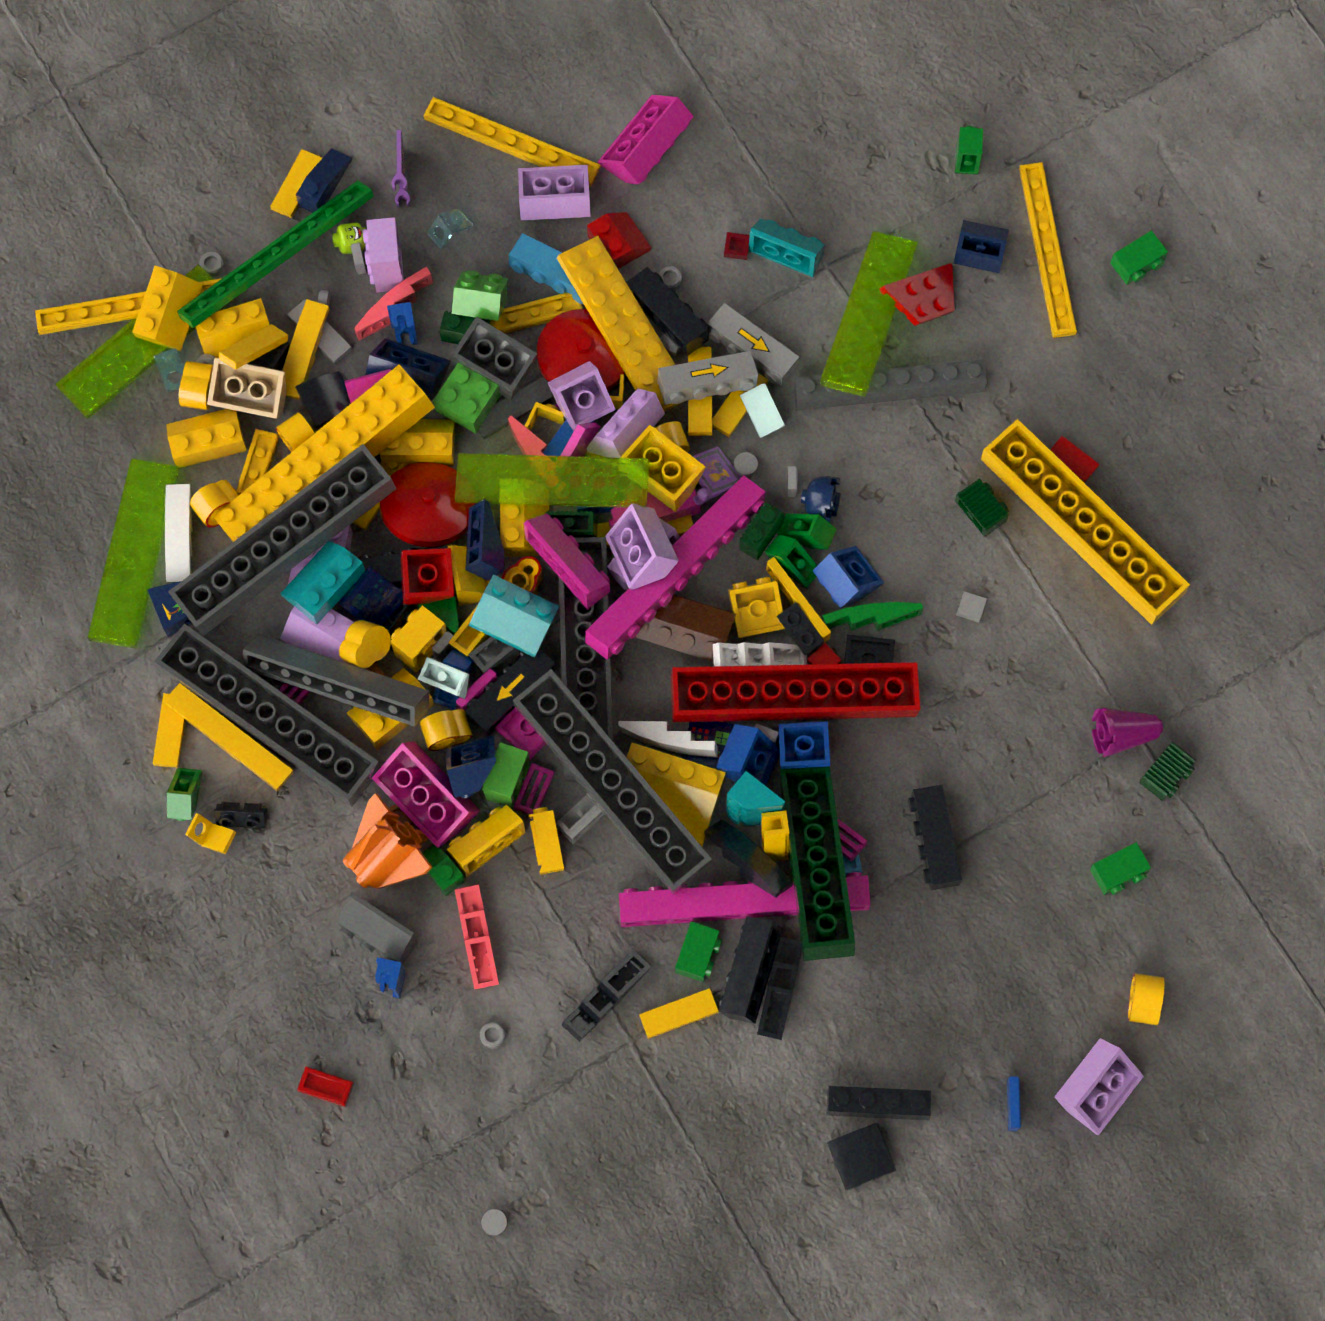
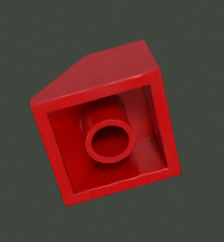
[587,212,652,269]
[401,548,454,605]

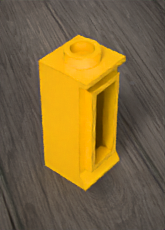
[529,807,564,875]
[761,811,789,862]

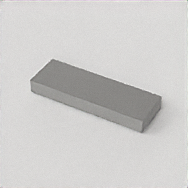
[287,299,352,365]

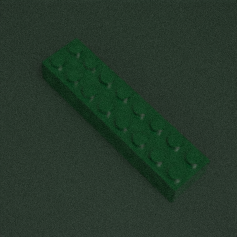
[780,766,855,961]

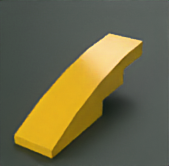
[282,299,330,400]
[688,347,712,436]

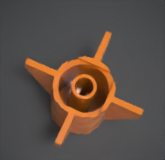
[343,793,432,889]

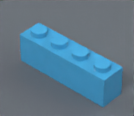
[509,233,583,304]

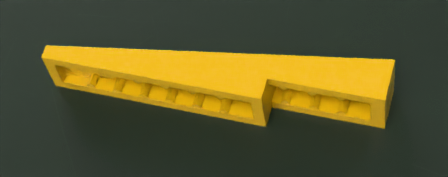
[164,683,293,792]

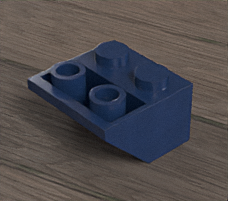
[953,220,1009,273]

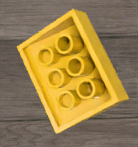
[626,743,726,847]

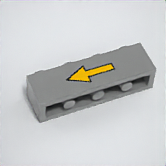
[707,303,799,386]
[657,351,758,405]

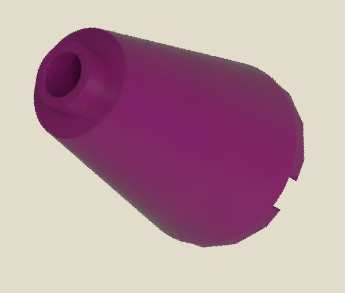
[1092,708,1163,757]

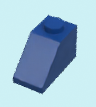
[433,649,474,710]

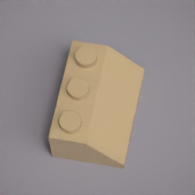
[207,357,287,419]

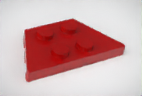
[879,263,955,326]

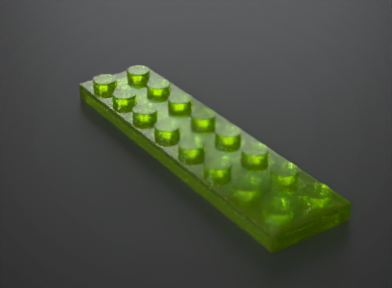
[820,231,918,397]
[55,264,214,420]
[455,453,650,508]
[87,459,179,649]

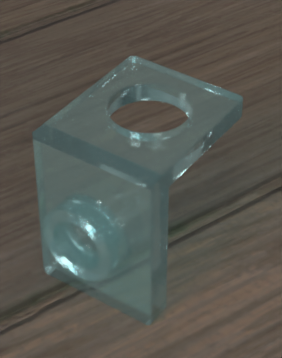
[427,209,473,249]
[154,348,184,392]

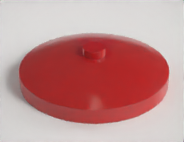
[537,309,626,391]
[380,462,476,547]

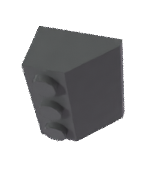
[451,317,537,400]
[337,892,418,964]

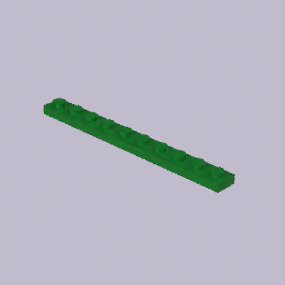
[177,180,374,328]

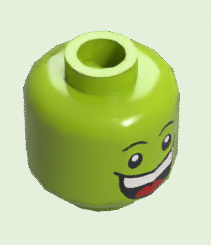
[332,222,366,254]

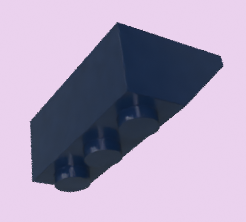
[365,339,451,401]
[446,735,496,798]

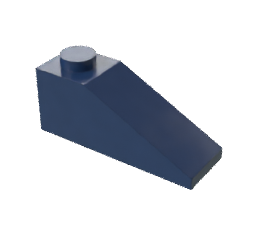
[296,148,352,213]
[465,499,505,581]

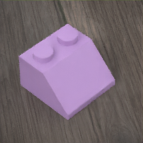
[547,361,616,431]

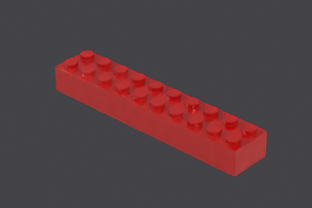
[670,662,920,722]

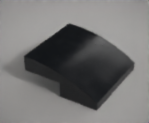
[295,371,351,429]
[827,1123,897,1190]

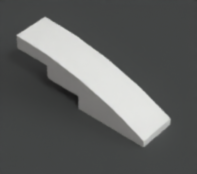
[165,484,193,582]
[713,642,807,666]
[618,721,718,757]

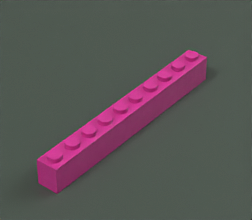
[585,475,766,660]
[619,872,871,927]

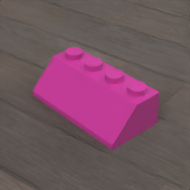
[597,95,694,185]
[524,514,610,610]
[372,741,480,848]

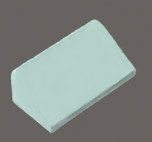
[740,383,785,438]
[418,657,469,699]

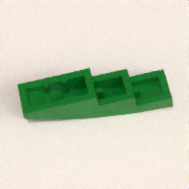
[822,602,923,631]

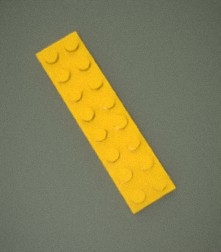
[557,236,684,412]

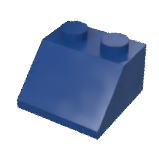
[813,546,884,608]
[779,721,830,769]
[716,724,780,786]

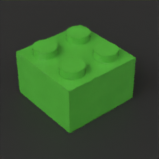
[452,270,508,321]
[433,363,501,434]
[482,742,530,809]

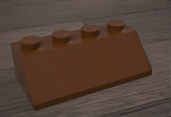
[635,594,736,662]

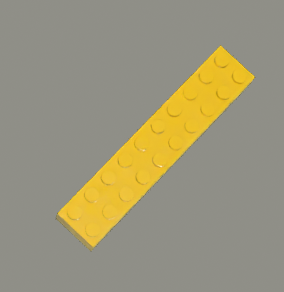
[213,364,435,542]
[981,419,1190,625]

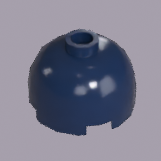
[801,476,841,524]

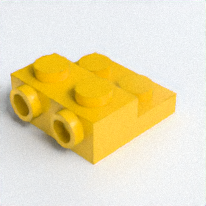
[728,577,785,638]

